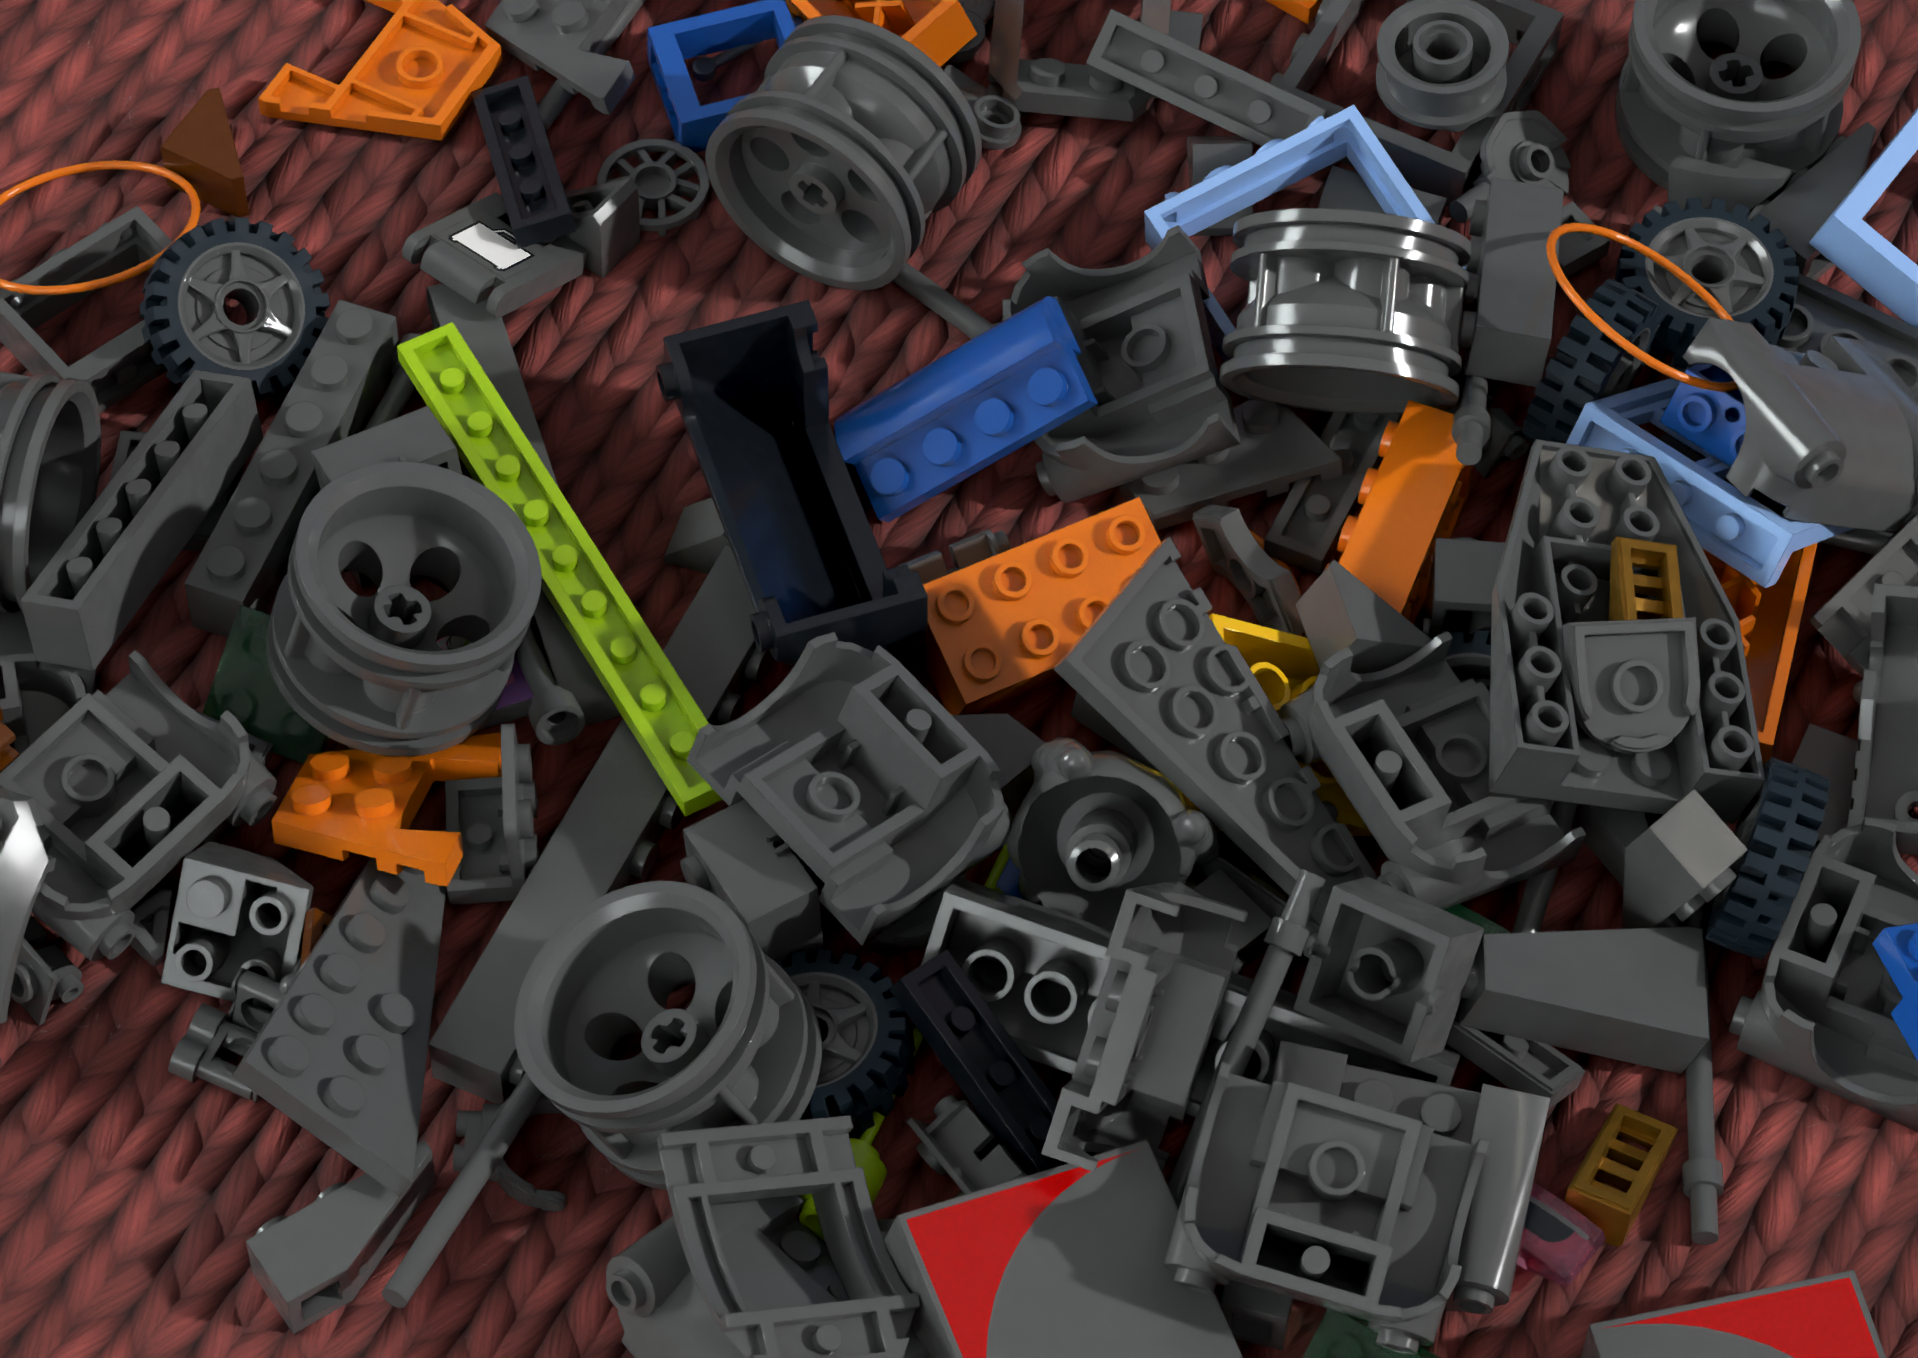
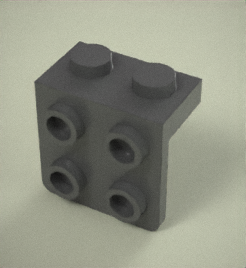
[445,724,539,905]

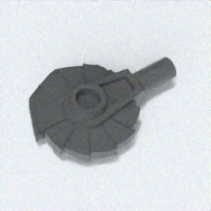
[1449,110,1571,223]

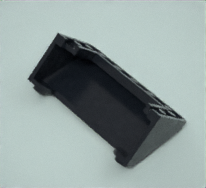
[656,300,928,689]

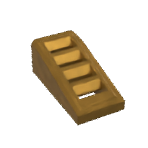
[1609,536,1684,621]
[1561,1103,1678,1247]

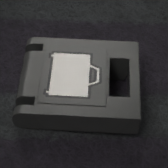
[402,192,588,318]

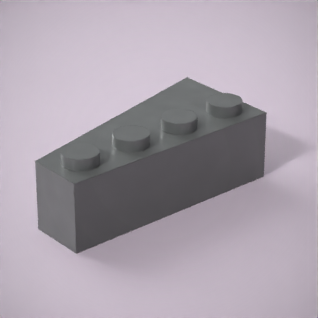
[1459,177,1564,387]

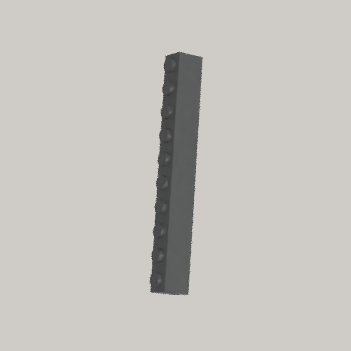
[428,545,772,1104]

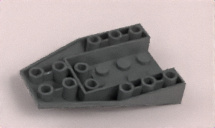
[1489,439,1765,824]

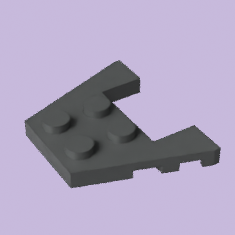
[484,0,636,115]

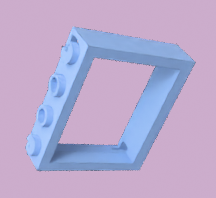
[1144,105,1465,399]
[1809,108,1918,329]

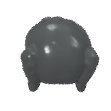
[1006,737,1222,931]

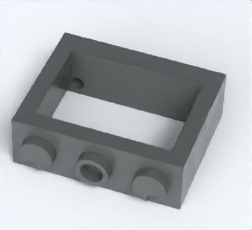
[0,206,228,413]

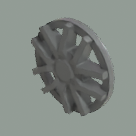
[597,139,709,236]

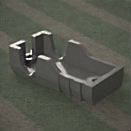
[1847,583,1918,855]

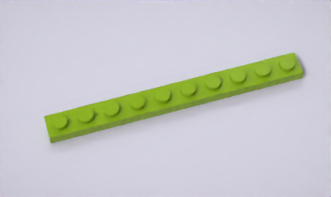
[397,322,723,817]

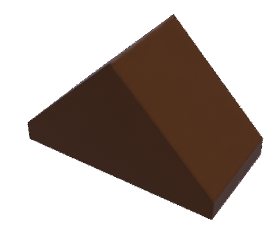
[160,87,249,217]

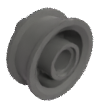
[1376,0,1509,132]

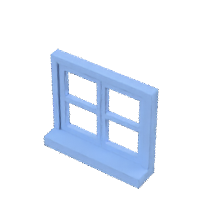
[1566,378,1854,588]

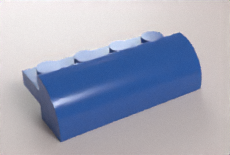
[834,296,1098,522]

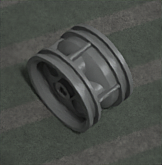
[1614,0,1861,207]
[705,15,982,291]
[1219,208,1472,415]
[0,371,101,614]
[266,461,542,756]
[514,881,822,1190]

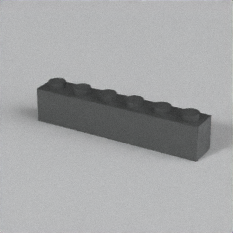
[184,299,399,645]
[20,370,264,671]

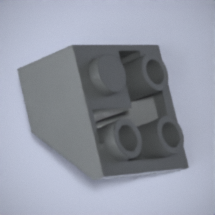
[161,841,314,1012]

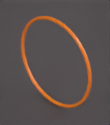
[0,160,201,295]
[1546,223,1739,392]

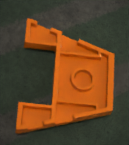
[258,0,502,141]
[271,732,502,886]

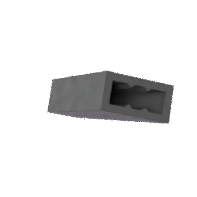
[1459,926,1710,1074]

